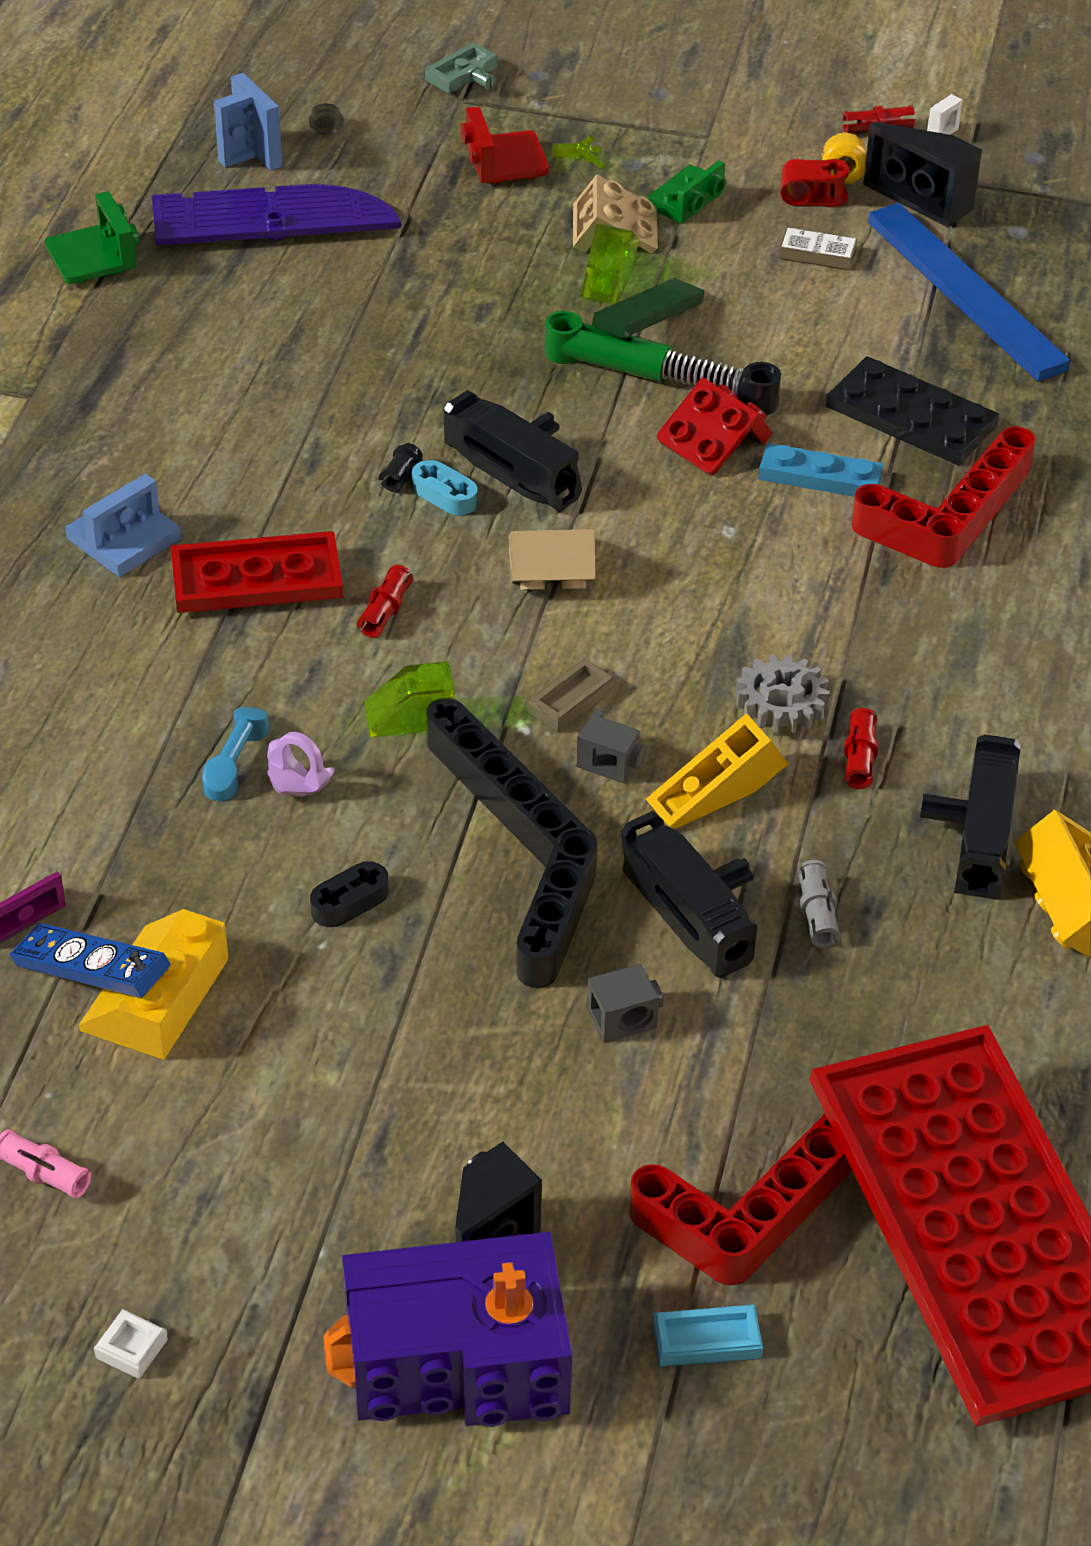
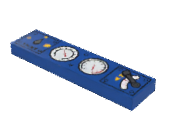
[9,923,171,998]

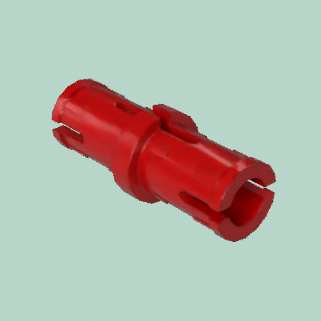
[842,105,915,133]
[357,564,413,638]
[844,708,879,789]

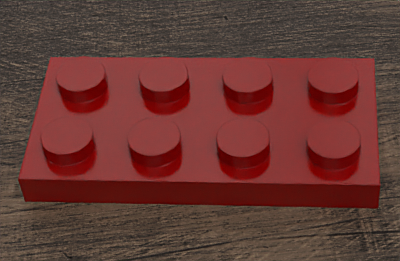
[170,531,343,613]

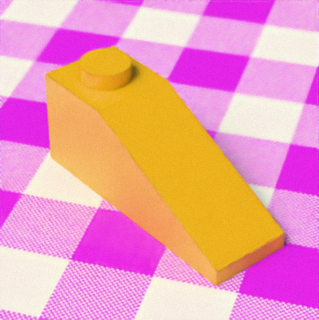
[646,713,789,829]

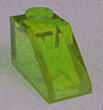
[580,224,639,304]
[364,661,455,737]

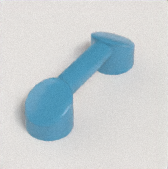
[202,707,269,801]

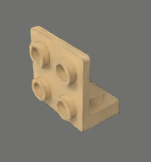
[573,174,658,254]

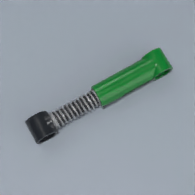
[544,310,781,415]

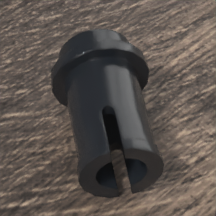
[379,443,423,492]

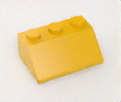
[1014,809,1091,958]
[79,909,229,1060]

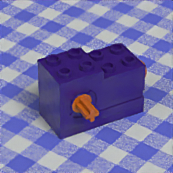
[323,1232,572,1427]

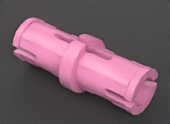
[0,1129,92,1199]

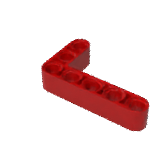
[851,426,1036,568]
[629,1114,852,1286]

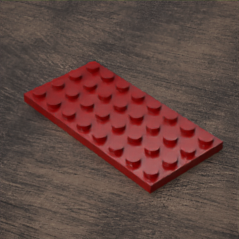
[809,1024,1091,1427]

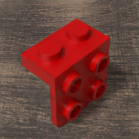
[461,106,549,184]
[657,377,773,475]

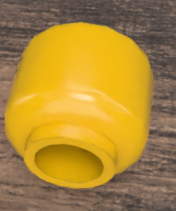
[821,132,867,184]

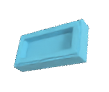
[653,1305,763,1367]

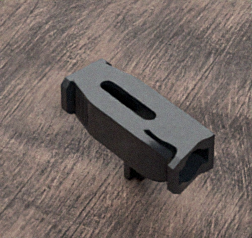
[444,390,582,513]
[920,734,1021,900]
[621,811,758,978]

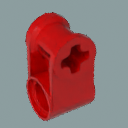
[780,159,849,207]

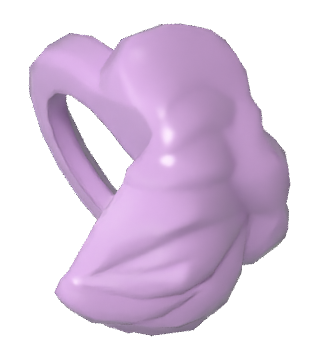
[267,732,335,797]

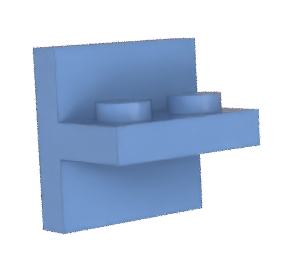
[214,73,282,171]
[65,473,182,578]

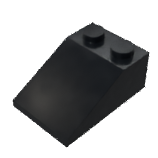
[863,122,982,228]

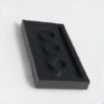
[825,356,1000,466]

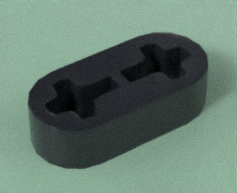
[310,861,389,927]

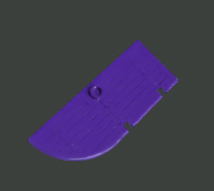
[152,184,402,246]

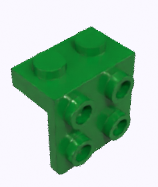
[45,191,139,284]

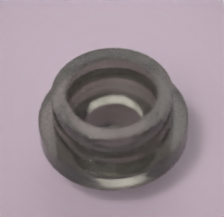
[309,103,344,135]

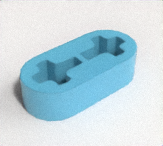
[412,460,478,516]

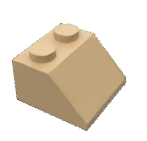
[509,529,595,590]

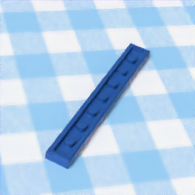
[868,203,1070,382]

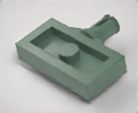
[425,42,498,94]

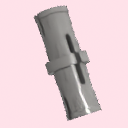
[797,860,841,948]

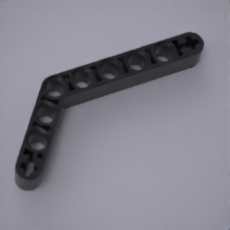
[426,698,597,988]

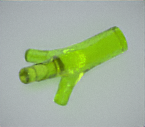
[552,135,605,170]

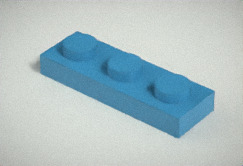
[758,443,883,497]

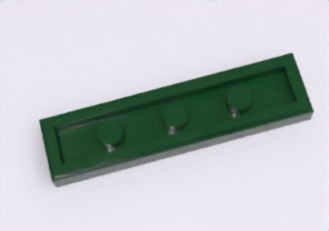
[592,278,705,339]

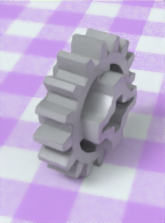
[736,654,830,733]

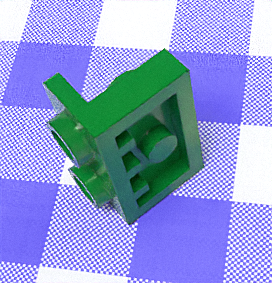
[648,160,726,224]

